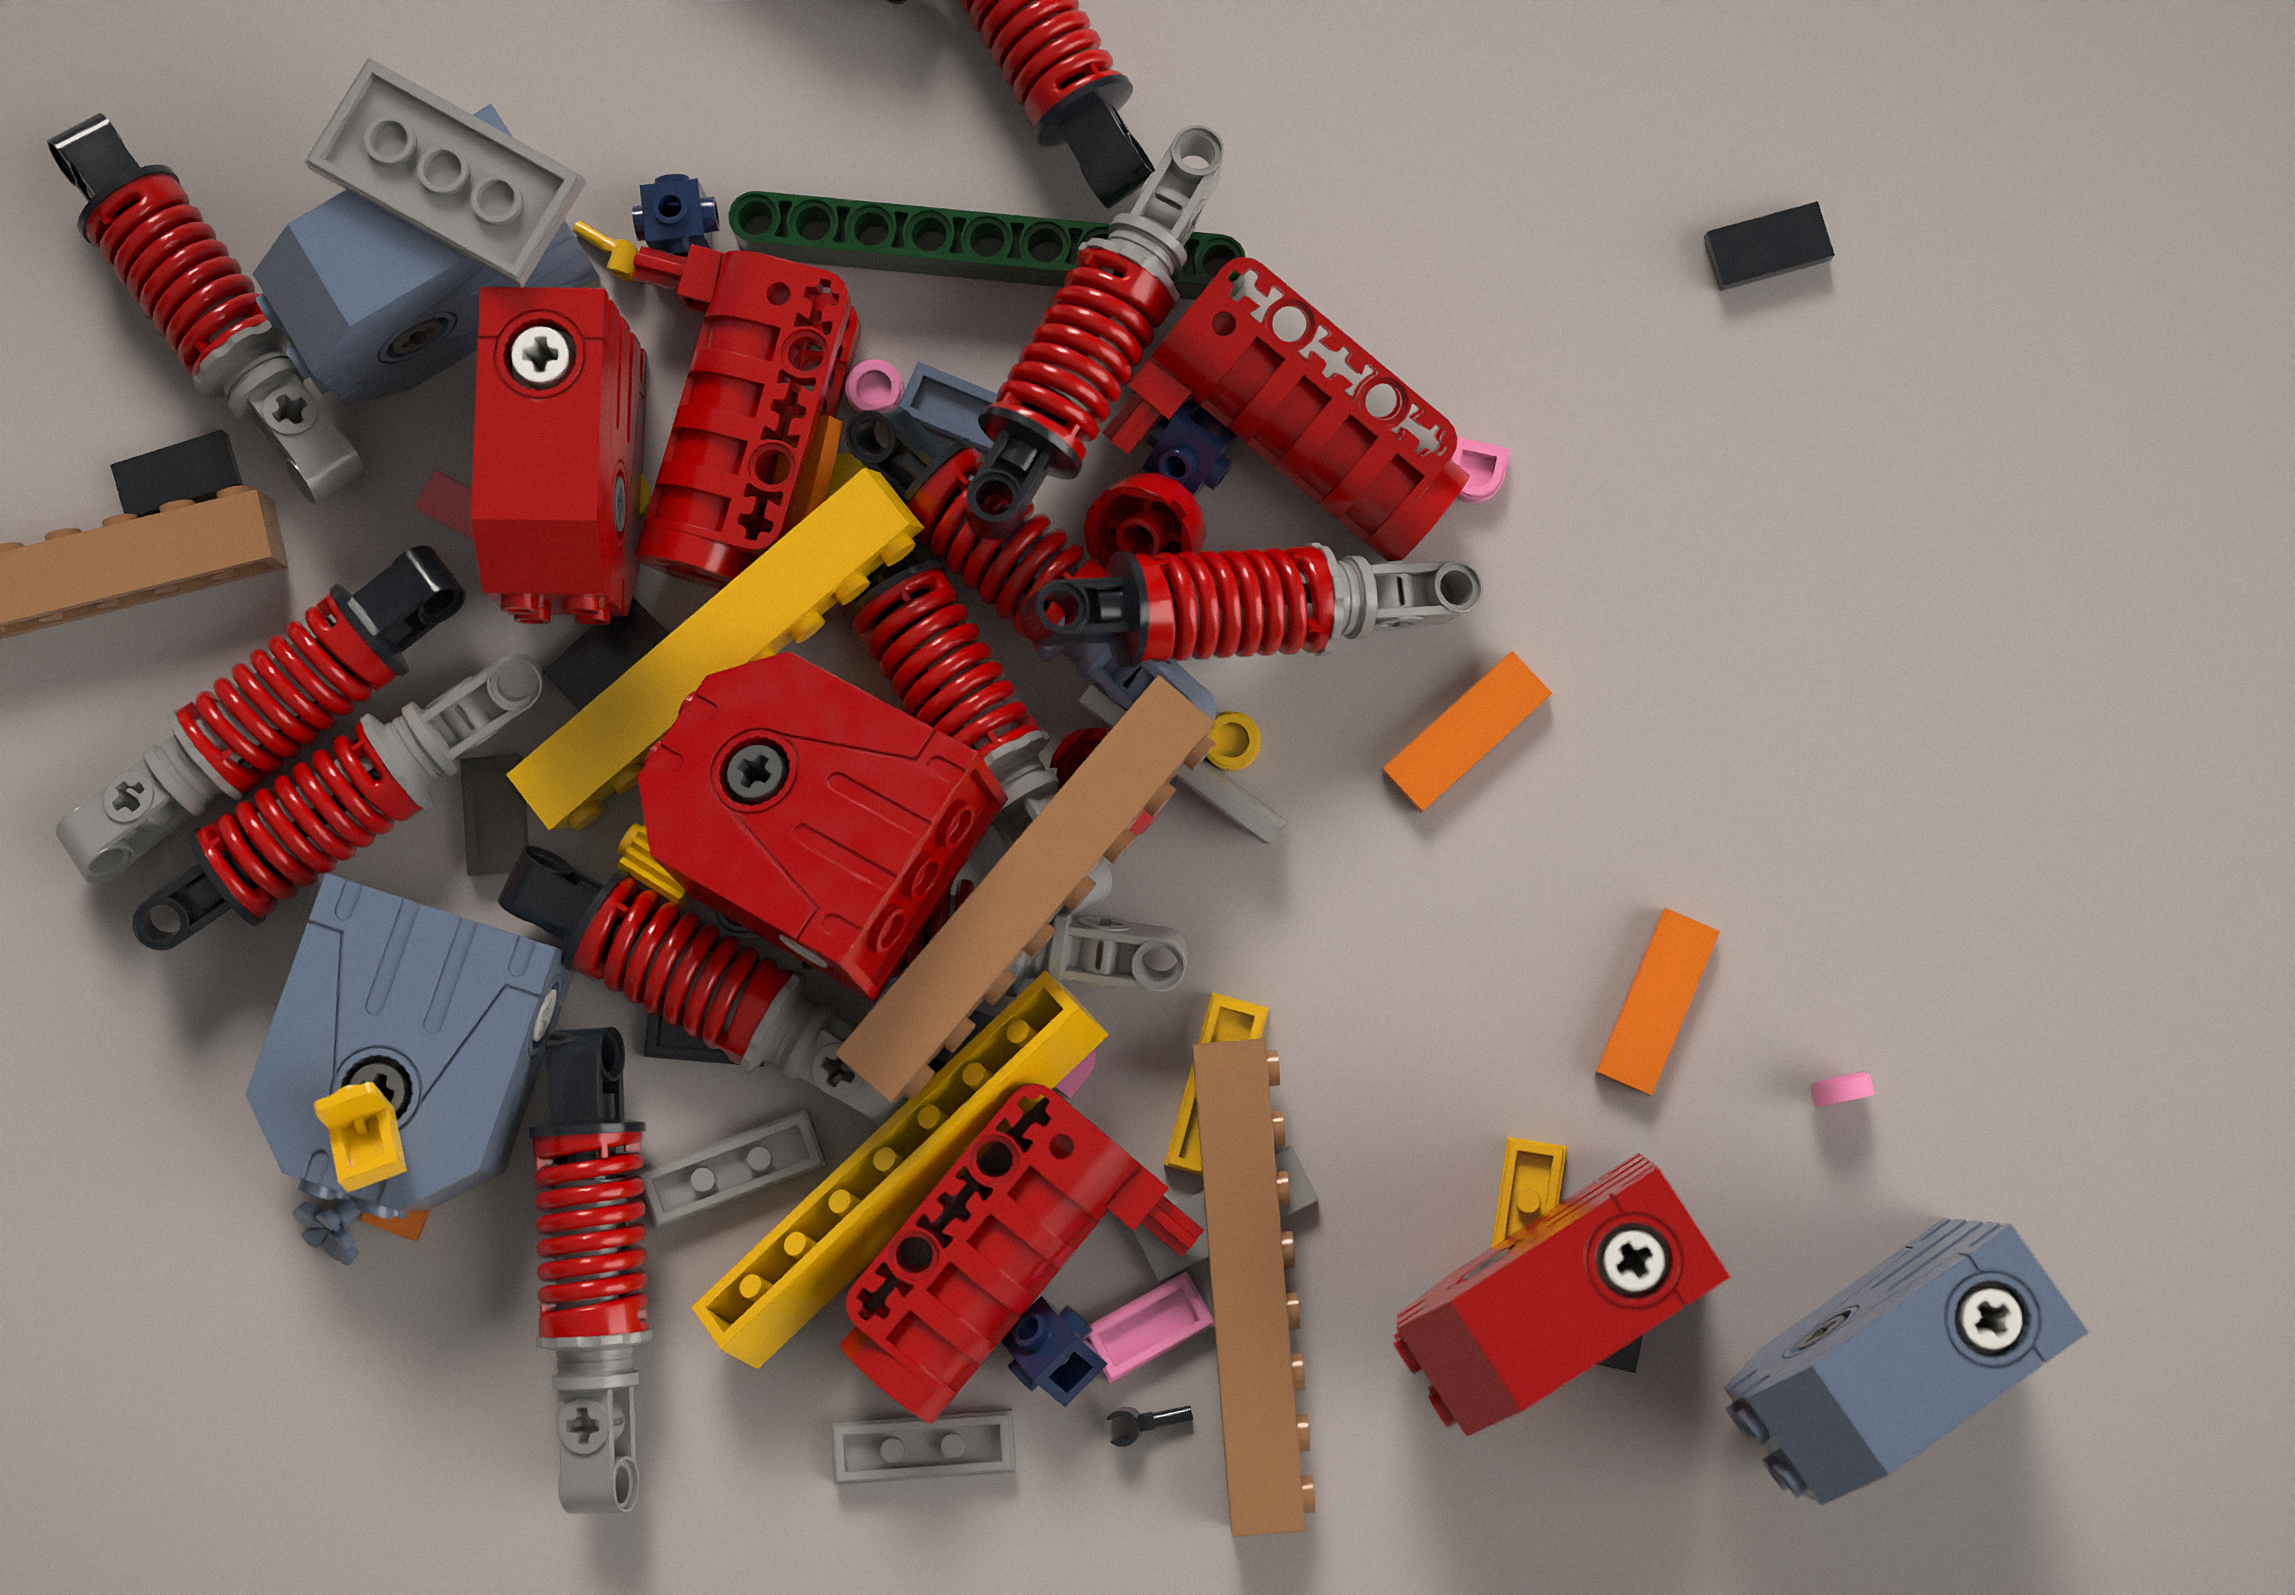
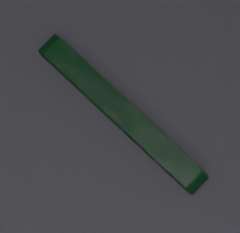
[728,191,1245,300]

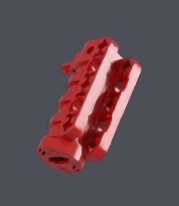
[632,244,861,590]
[1101,257,1470,562]
[840,1084,1204,1424]

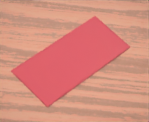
[413,470,474,540]

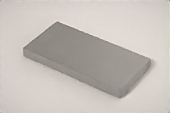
[304,58,586,288]

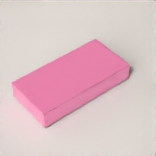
[1086,1271,1214,1383]

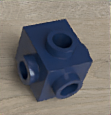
[632,174,720,258]
[1142,399,1238,497]
[1001,1296,1108,1407]

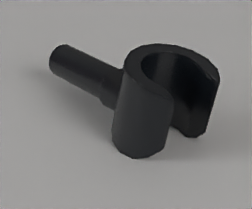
[1106,1405,1193,1447]

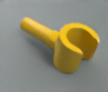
[573,220,639,283]

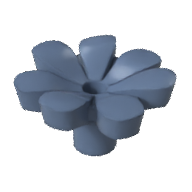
[293,1198,362,1266]

